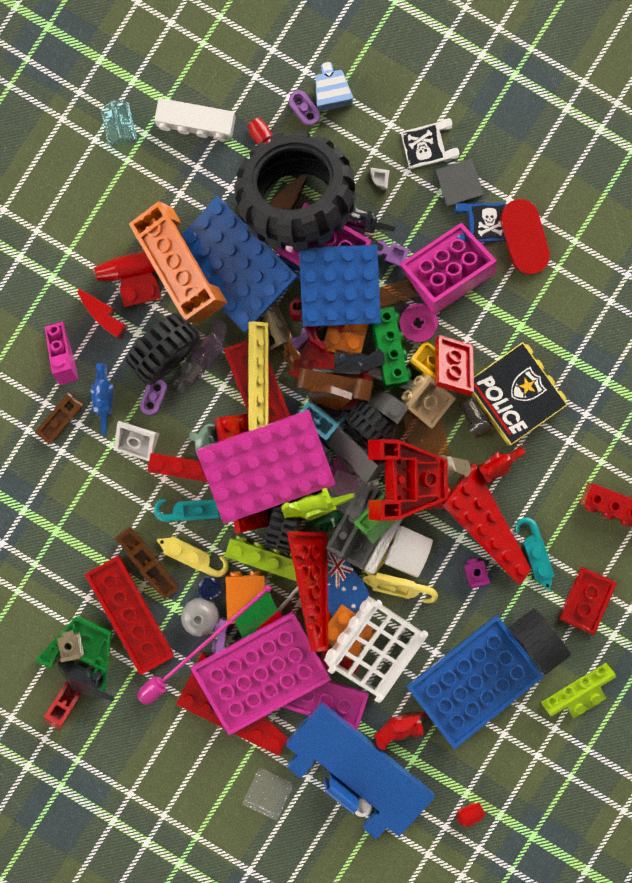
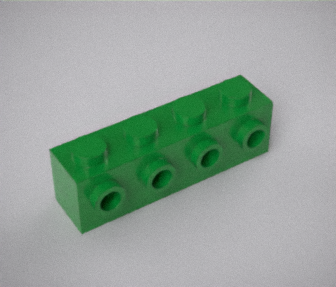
[371,307,411,389]

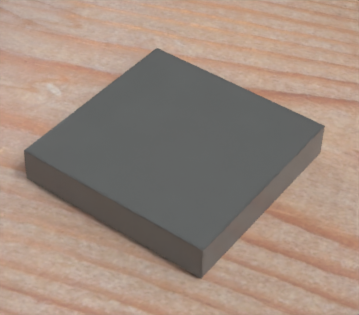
[435,158,484,207]

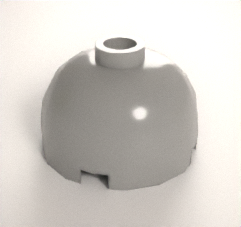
[181,597,220,637]

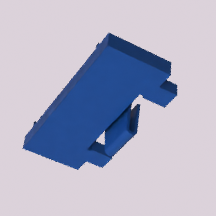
[286,701,434,839]

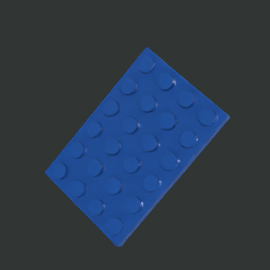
[181,195,299,333]
[406,615,544,749]

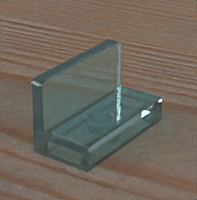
[101,101,137,146]

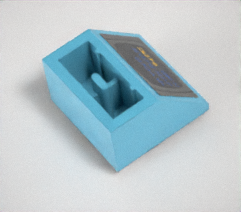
[299,400,349,445]

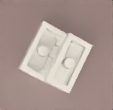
[384,526,433,577]

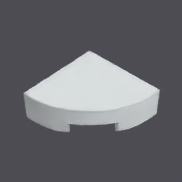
[370,168,390,191]

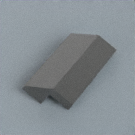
[326,481,382,570]

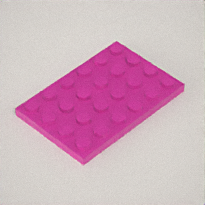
[196,410,336,524]
[191,611,331,735]

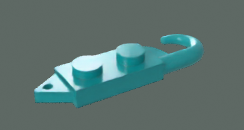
[154,499,220,522]
[515,517,555,591]

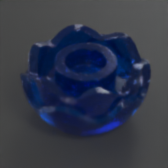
[198,576,222,601]

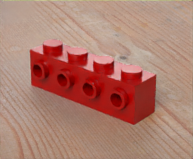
[579,483,632,527]

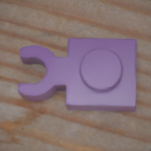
[377,240,410,268]

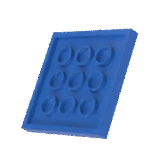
[299,245,381,327]

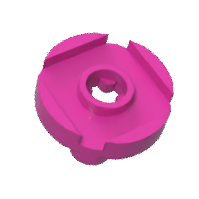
[399,304,438,343]

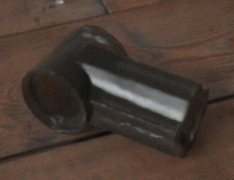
[459,397,494,438]

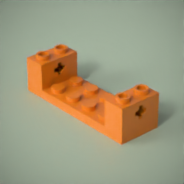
[129,201,228,324]

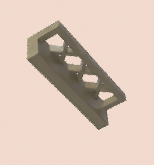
[257,302,293,352]

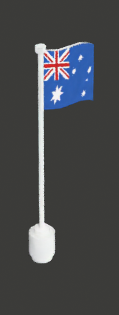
[278,551,369,616]

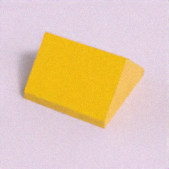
[407,341,435,380]

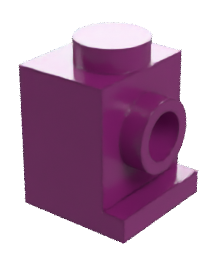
[463,557,490,588]

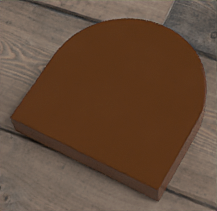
[308,385,353,411]

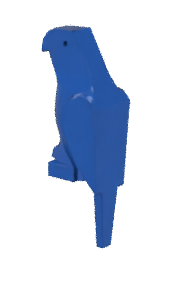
[91,363,114,435]

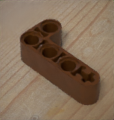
[296,368,374,402]

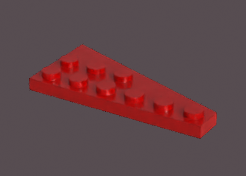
[442,463,531,584]
[287,531,329,652]
[176,651,288,756]

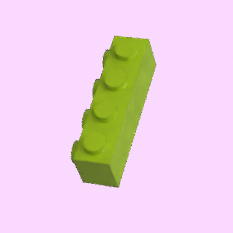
[224,535,297,581]

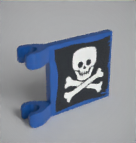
[454,202,506,242]

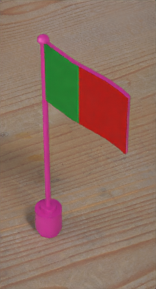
[137,585,283,705]

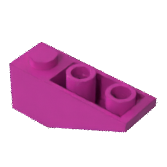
[45,322,78,385]

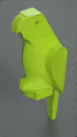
[281,488,355,520]

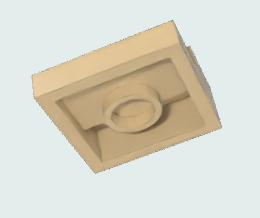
[401,373,456,429]

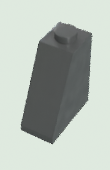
[367,388,409,425]

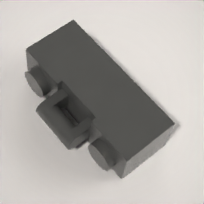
[327,424,385,483]

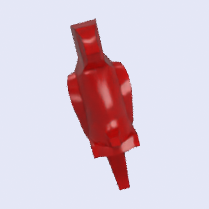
[477,446,526,483]
[373,711,428,750]

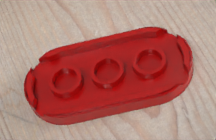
[500,199,550,275]

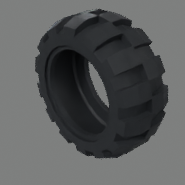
[234,131,356,251]

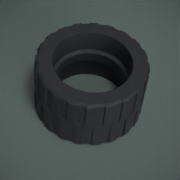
[509,608,571,675]

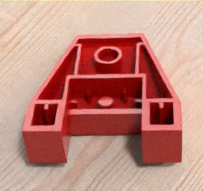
[368,439,448,521]

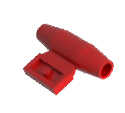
[94,251,162,307]

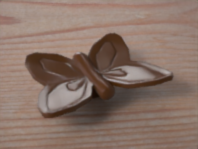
[282,331,301,372]

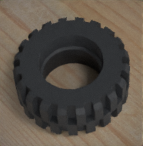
[125,312,200,385]

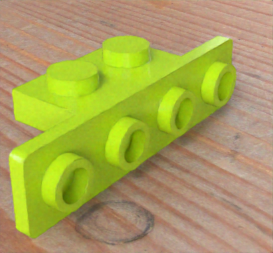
[541,663,616,719]

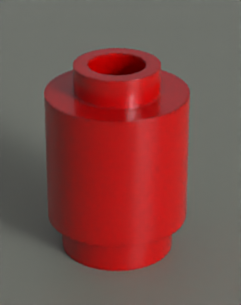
[247,118,273,144]
[456,802,486,829]

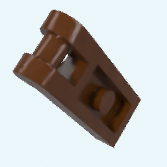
[35,392,85,445]

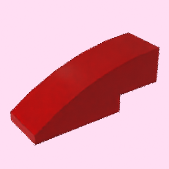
[77,289,128,340]

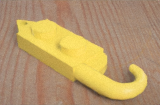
[157,536,229,578]
[362,573,438,603]

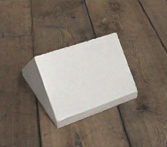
[114,421,160,461]

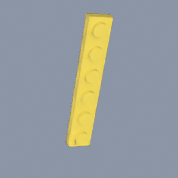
[248,321,268,431]

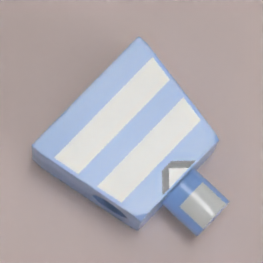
[316,62,353,112]

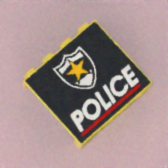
[472,342,568,445]

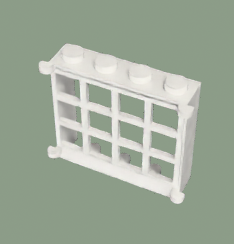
[324,596,428,703]

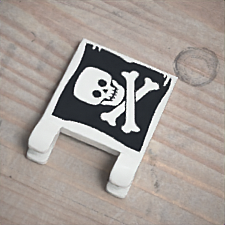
[401,118,459,170]

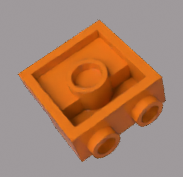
[324,324,368,354]
[328,604,374,660]

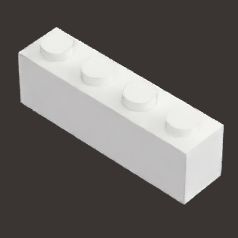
[154,98,236,141]

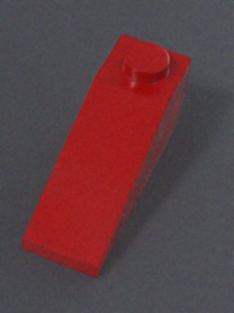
[44,681,82,730]

